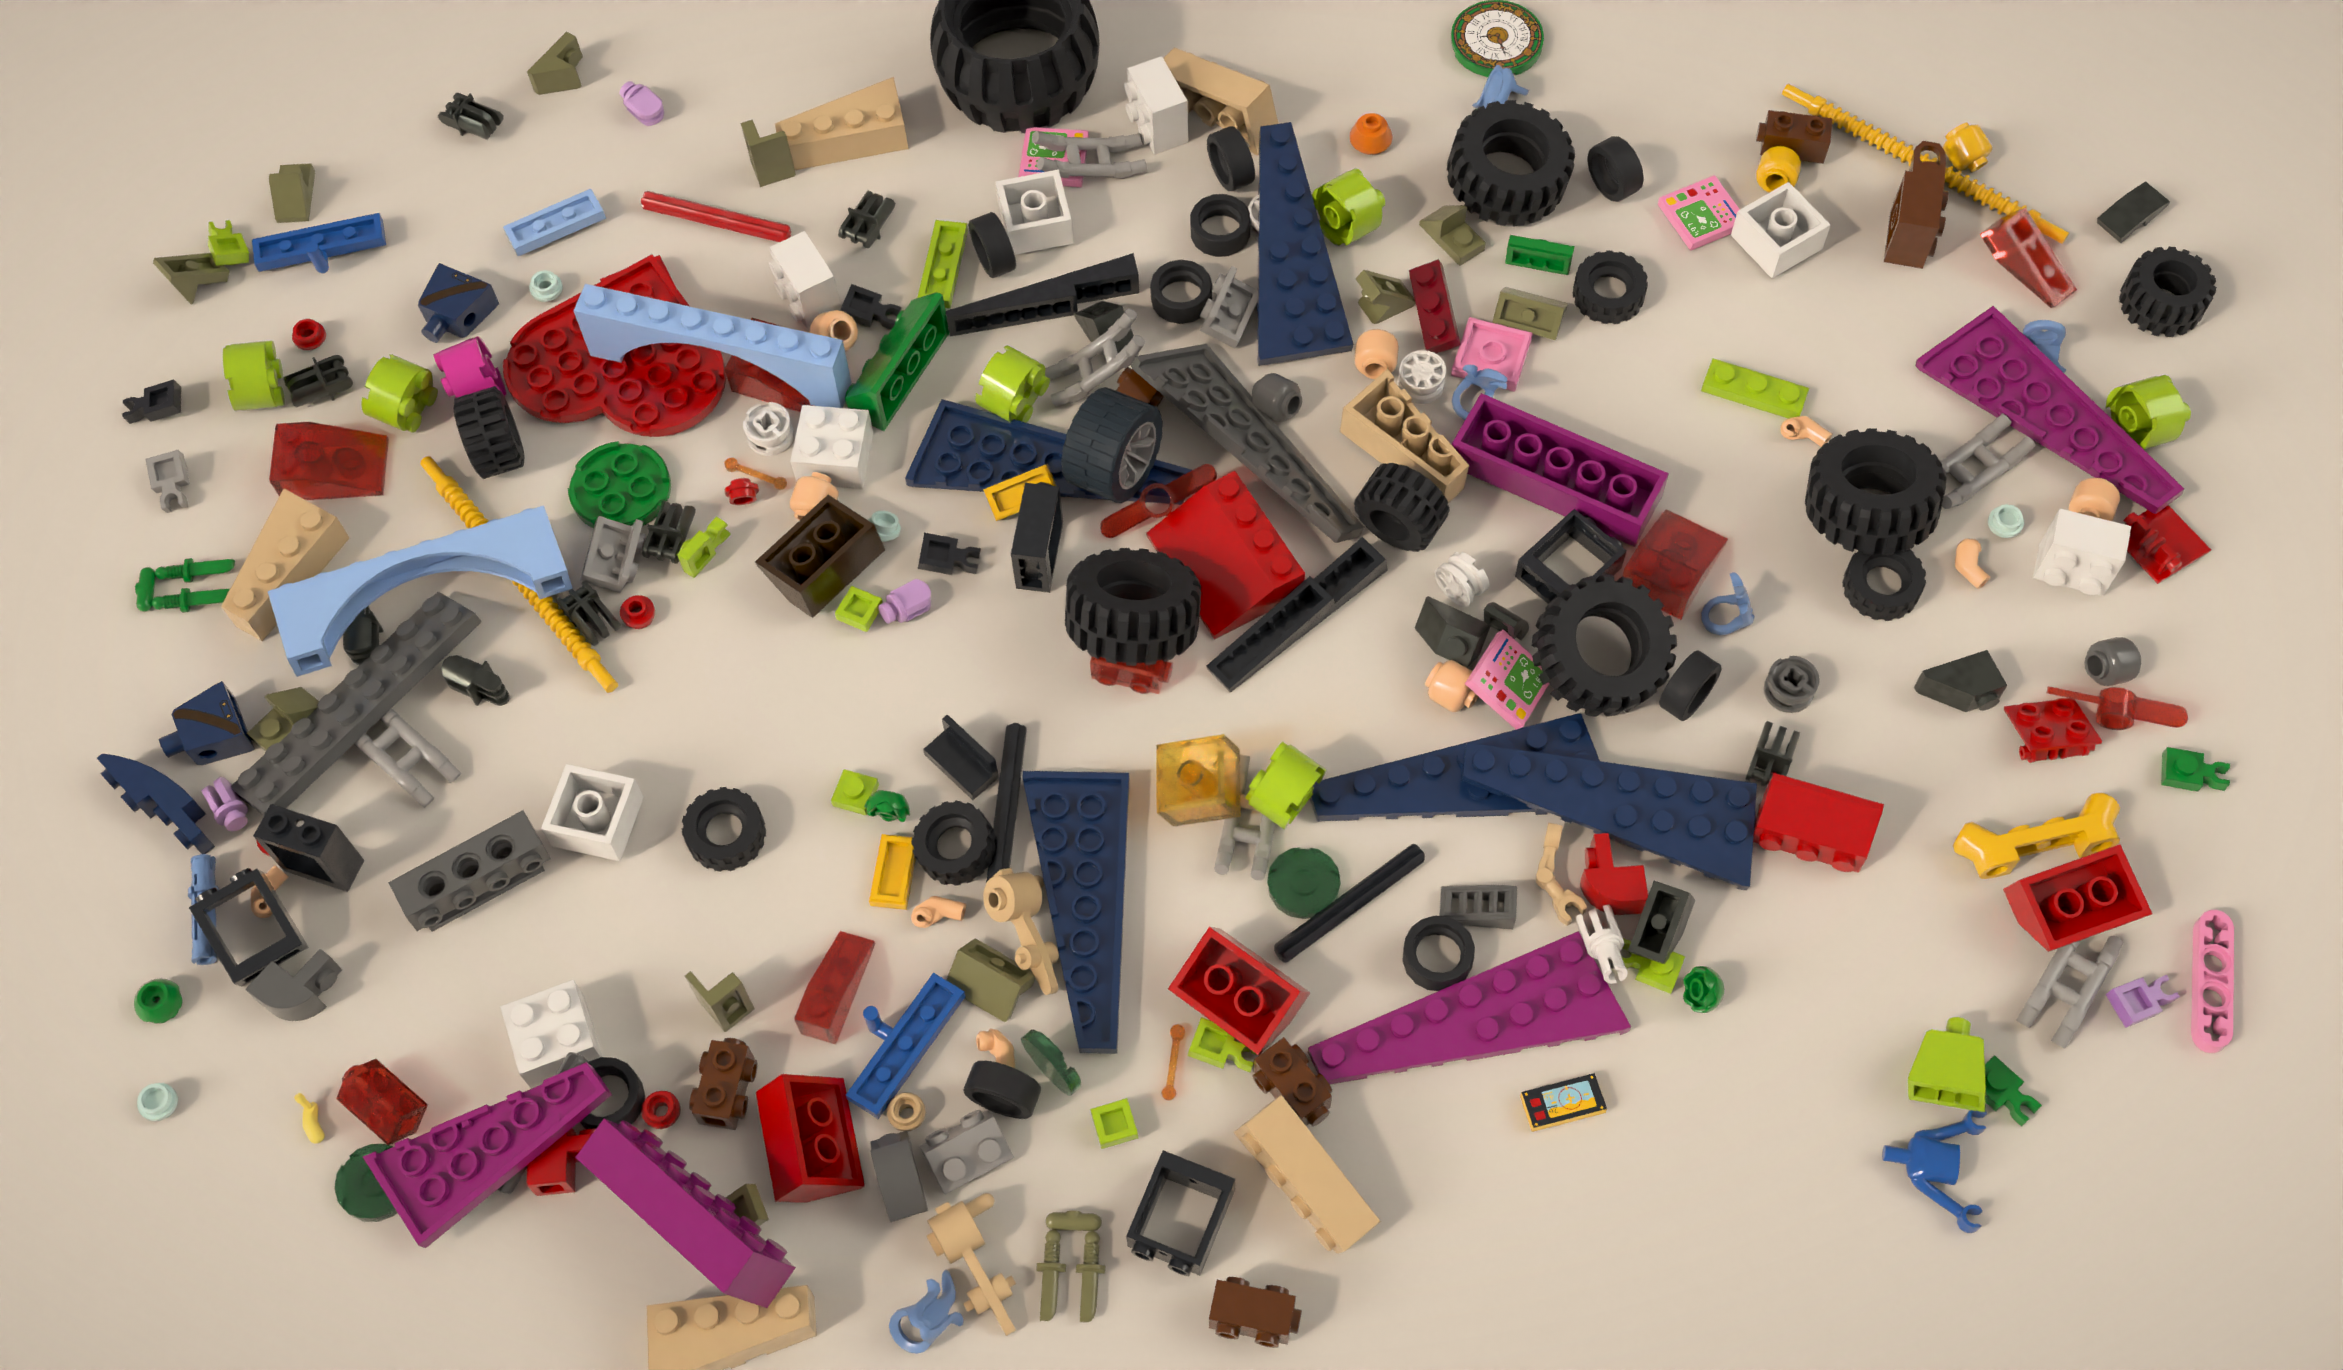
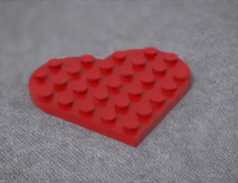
[503,254,726,437]

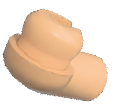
[1780,416,1832,447]
[1955,538,1990,589]
[251,865,289,918]
[911,896,966,928]
[976,1028,1015,1068]

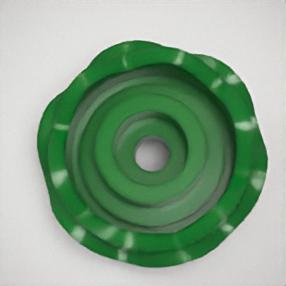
[864,790,910,822]
[1683,966,1724,1013]
[134,978,183,1024]

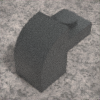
[245,949,342,1021]
[870,1131,928,1222]

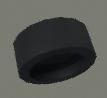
[1207,126,1255,192]
[1587,136,1644,202]
[1190,194,1250,257]
[968,212,1016,278]
[1150,259,1212,324]
[1659,650,1722,721]
[1402,916,1475,991]
[580,1057,645,1129]
[963,1060,1041,1119]

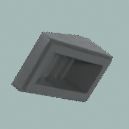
[1439,885,1517,930]

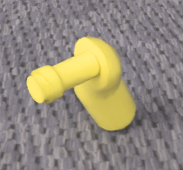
[294,1093,325,1144]

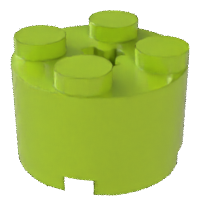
[1312,168,1385,246]
[223,341,285,411]
[975,345,1050,423]
[361,354,438,433]
[2105,375,2191,450]
[1245,742,1327,830]

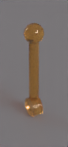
[724,457,787,490]
[1161,1024,1185,1101]

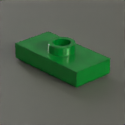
[1505,235,1574,275]

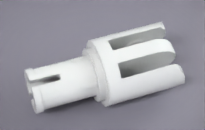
[1576,904,1628,984]

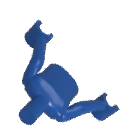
[1882,1110,1987,1233]

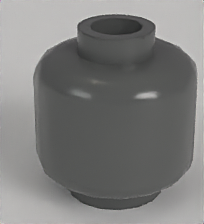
[1252,373,1302,422]
[2084,637,2141,686]

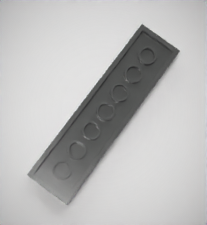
[231,592,482,816]

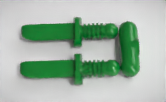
[135,558,235,613]

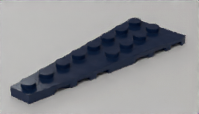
[1257,122,1354,366]
[905,399,1194,505]
[1310,713,1600,822]
[1461,742,1757,890]
[1022,771,1130,1054]

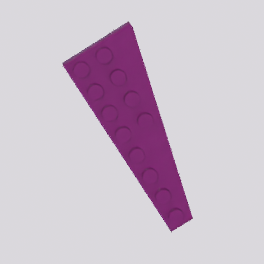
[1915,306,2184,514]
[1307,931,1631,1084]

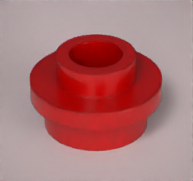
[292,319,326,350]
[724,478,759,505]
[620,595,655,629]
[641,1091,681,1129]

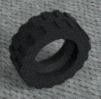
[1572,250,1648,324]
[1842,550,1926,621]
[681,787,766,872]
[911,800,997,886]

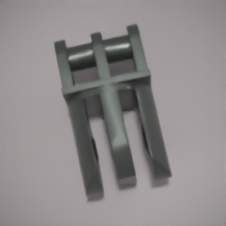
[438,93,504,140]
[838,190,896,248]
[283,355,353,407]
[642,501,696,564]
[556,580,621,646]
[343,606,384,665]
[441,655,510,706]
[1745,721,1800,787]

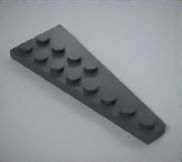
[1131,344,1365,543]

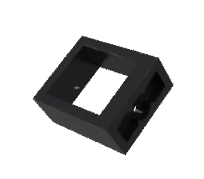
[1011,482,1063,593]
[1515,509,1627,604]
[253,804,365,892]
[189,868,309,987]
[1126,1150,1235,1276]

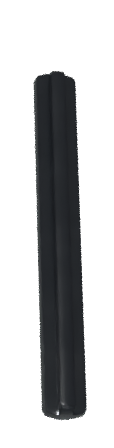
[986,723,1027,883]
[1274,844,1425,963]

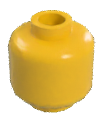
[1943,122,1993,173]
[1756,146,1801,193]

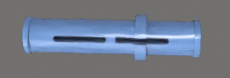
[188,854,219,965]

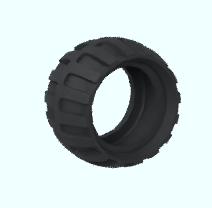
[930,0,1100,133]

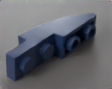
[97,753,215,854]

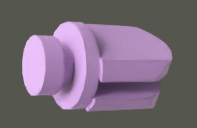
[619,81,664,126]
[878,579,931,624]
[201,777,248,831]

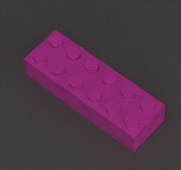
[1451,393,1669,547]
[575,1119,796,1308]

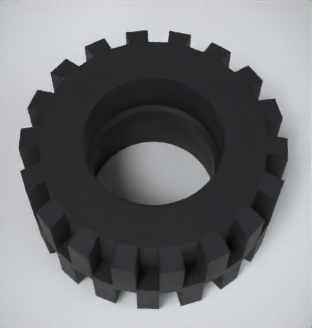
[2119,246,2217,337]
[453,386,525,479]
[1354,463,1450,552]

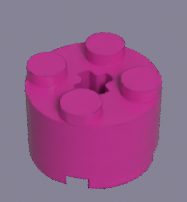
[433,336,507,398]

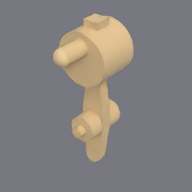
[983,868,1059,995]
[926,1193,1016,1336]

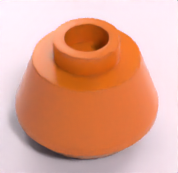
[1350,113,1393,155]

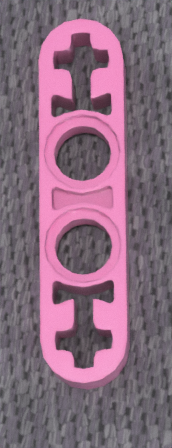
[2191,910,2234,1053]

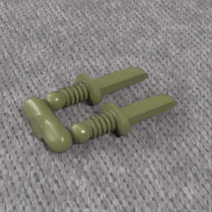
[1036,1211,1106,1322]

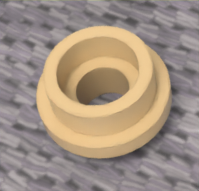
[887,1093,926,1131]

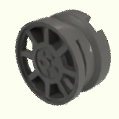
[1764,656,1820,713]

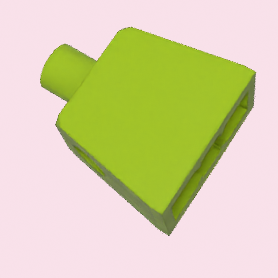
[1908,1017,1986,1112]

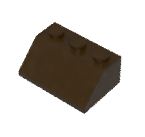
[755,494,885,618]

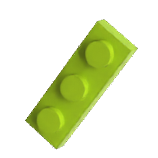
[917,220,968,309]
[1701,358,1809,419]

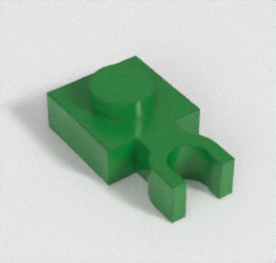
[2161,747,2230,792]
[1985,1055,2042,1127]

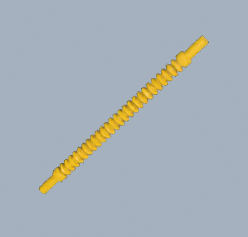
[1782,83,2069,244]
[420,456,618,693]

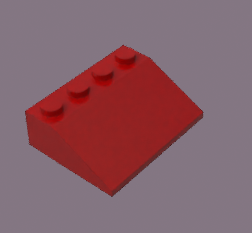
[1146,471,1305,640]

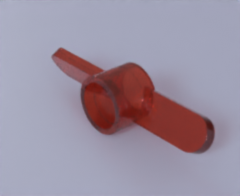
[1100,464,1217,538]
[2046,686,2188,730]

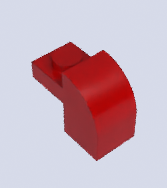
[1580,833,1648,915]
[527,1128,596,1196]

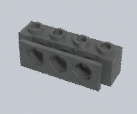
[388,810,551,932]

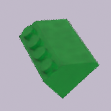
[845,292,949,431]

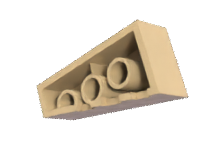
[1163,47,1279,156]
[775,77,908,170]
[1340,369,1469,503]
[221,489,349,642]
[1233,1095,1381,1254]
[647,1285,817,1370]

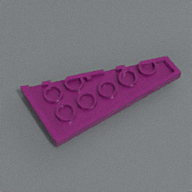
[363,1062,612,1248]

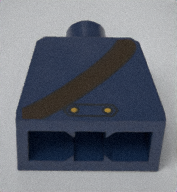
[418,263,499,343]
[159,681,255,766]

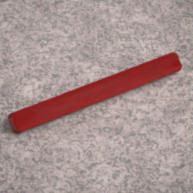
[641,191,791,242]

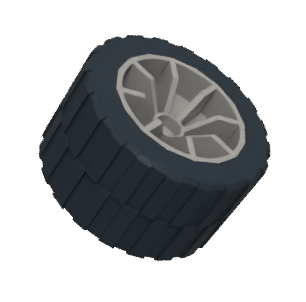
[1061,387,1163,503]

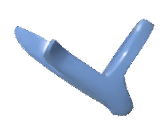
[1472,65,1529,109]
[2023,320,2066,373]
[1452,365,1507,420]
[1701,572,1755,635]
[889,1269,964,1354]

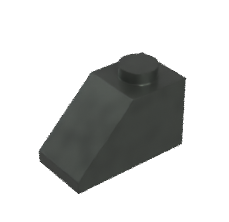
[1074,301,1134,355]
[1414,596,1491,668]
[1914,650,2007,712]
[1628,880,1695,964]

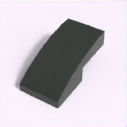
[2097,181,2170,243]
[1484,602,1529,641]

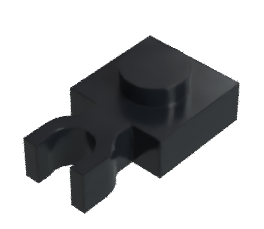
[840,284,902,330]
[122,379,181,424]
[918,532,981,575]

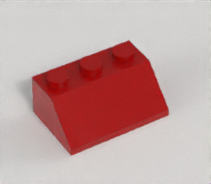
[1753,773,1884,873]
[2003,844,2153,952]
[1168,926,1310,1055]
[755,1074,865,1203]

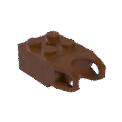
[1884,141,1949,269]

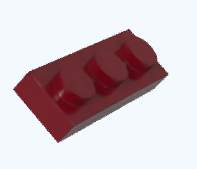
[1409,259,1461,354]

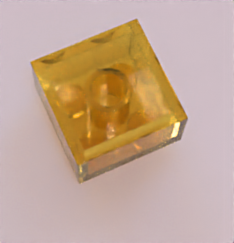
[1156,734,1241,827]

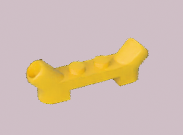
[1953,793,2120,879]

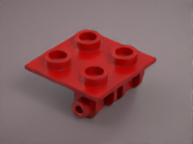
[2123,505,2211,584]
[2004,698,2102,763]

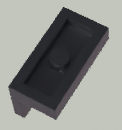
[923,715,999,800]

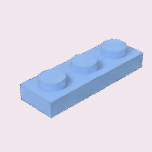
[503,189,606,256]

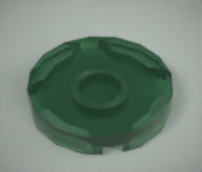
[1267,847,1341,919]
[1020,1029,1082,1096]
[334,1144,398,1222]

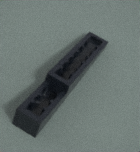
[946,253,1140,337]
[1206,537,1388,692]

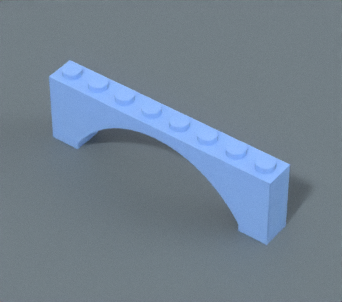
[574,284,852,408]
[268,505,573,677]

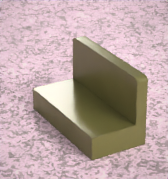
[740,119,796,187]
[1492,287,1568,340]
[946,938,1036,1022]
[685,971,755,1032]

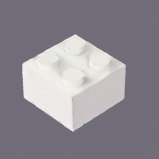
[1124,56,1188,155]
[996,169,1074,255]
[1731,182,1831,278]
[769,231,841,332]
[790,405,874,489]
[2033,509,2131,596]
[541,764,644,861]
[500,980,602,1089]

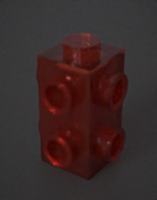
[1090,657,1173,694]
[336,1059,428,1145]

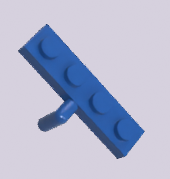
[252,213,386,274]
[846,972,966,1119]

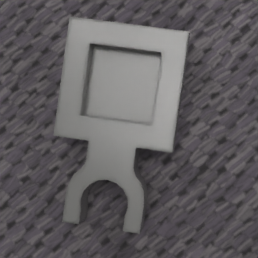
[145,450,190,513]

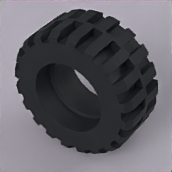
[1446,100,1575,227]
[1805,428,1947,556]
[1065,548,1201,666]
[1531,574,1677,717]

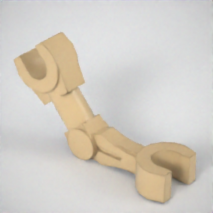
[1536,823,1587,926]

